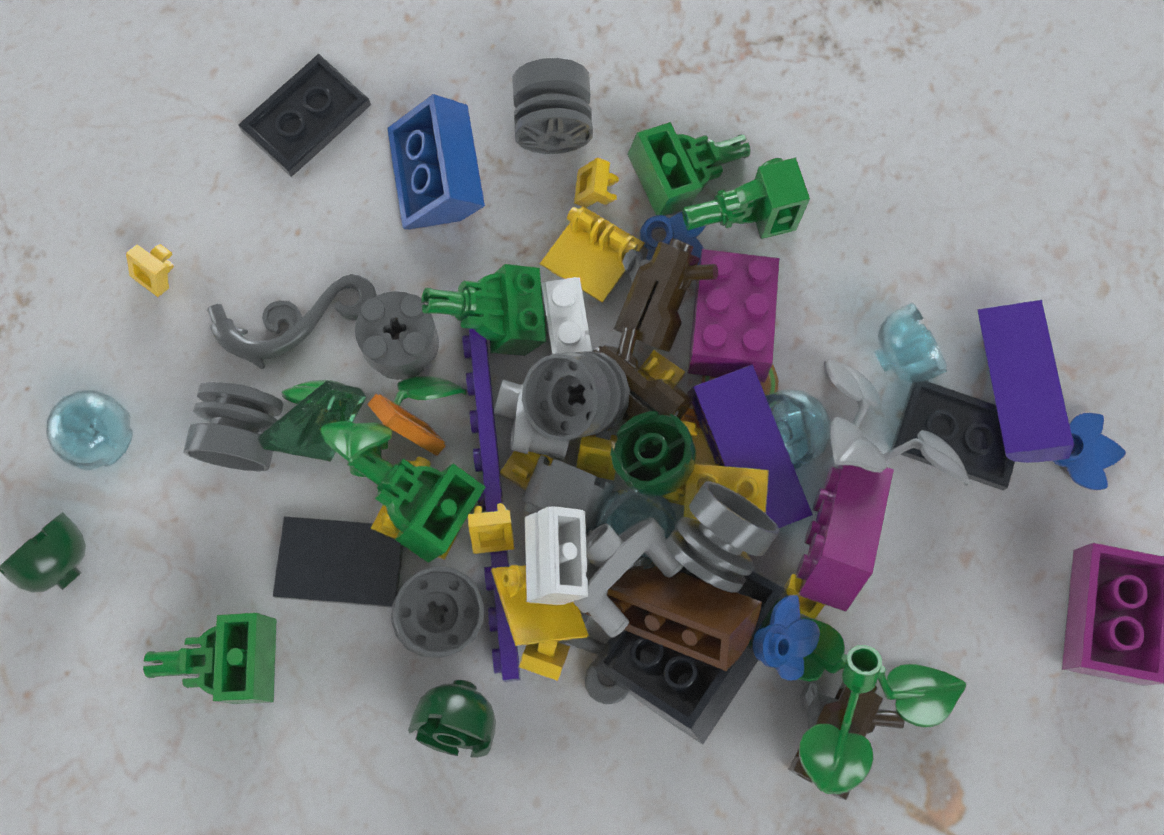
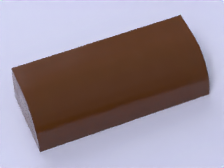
[580,557,761,671]

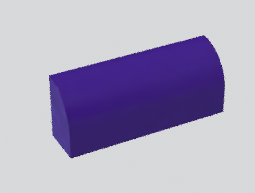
[977,300,1074,463]
[687,364,813,528]

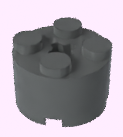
[355,291,439,380]
[522,455,615,537]

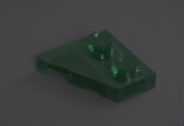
[258,380,367,462]

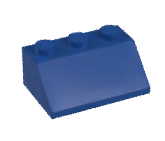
[387,94,485,230]

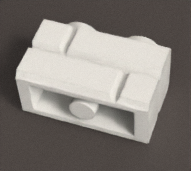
[541,277,592,355]
[525,506,588,605]

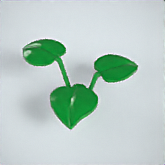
[281,376,467,477]
[798,617,966,794]

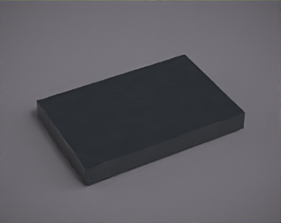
[238,53,371,177]
[891,377,1015,491]
[272,516,403,608]

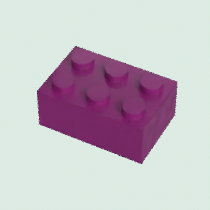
[688,249,780,383]
[796,465,894,612]
[1062,543,1164,686]

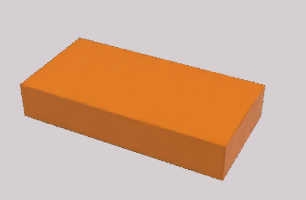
[367,394,446,456]

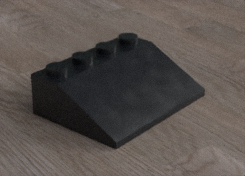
[592,566,788,745]

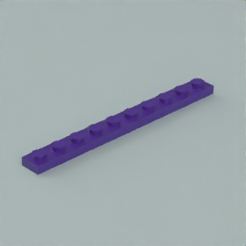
[462,329,521,682]

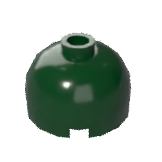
[610,411,696,496]
[0,512,86,593]
[408,680,496,758]

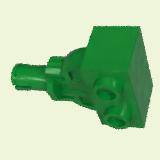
[627,122,751,216]
[682,157,810,239]
[421,264,546,356]
[347,449,486,563]
[143,613,277,704]

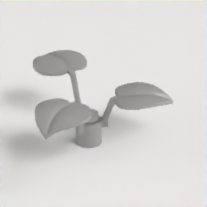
[824,359,970,486]

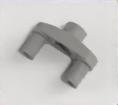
[494,360,570,461]
[573,517,683,637]

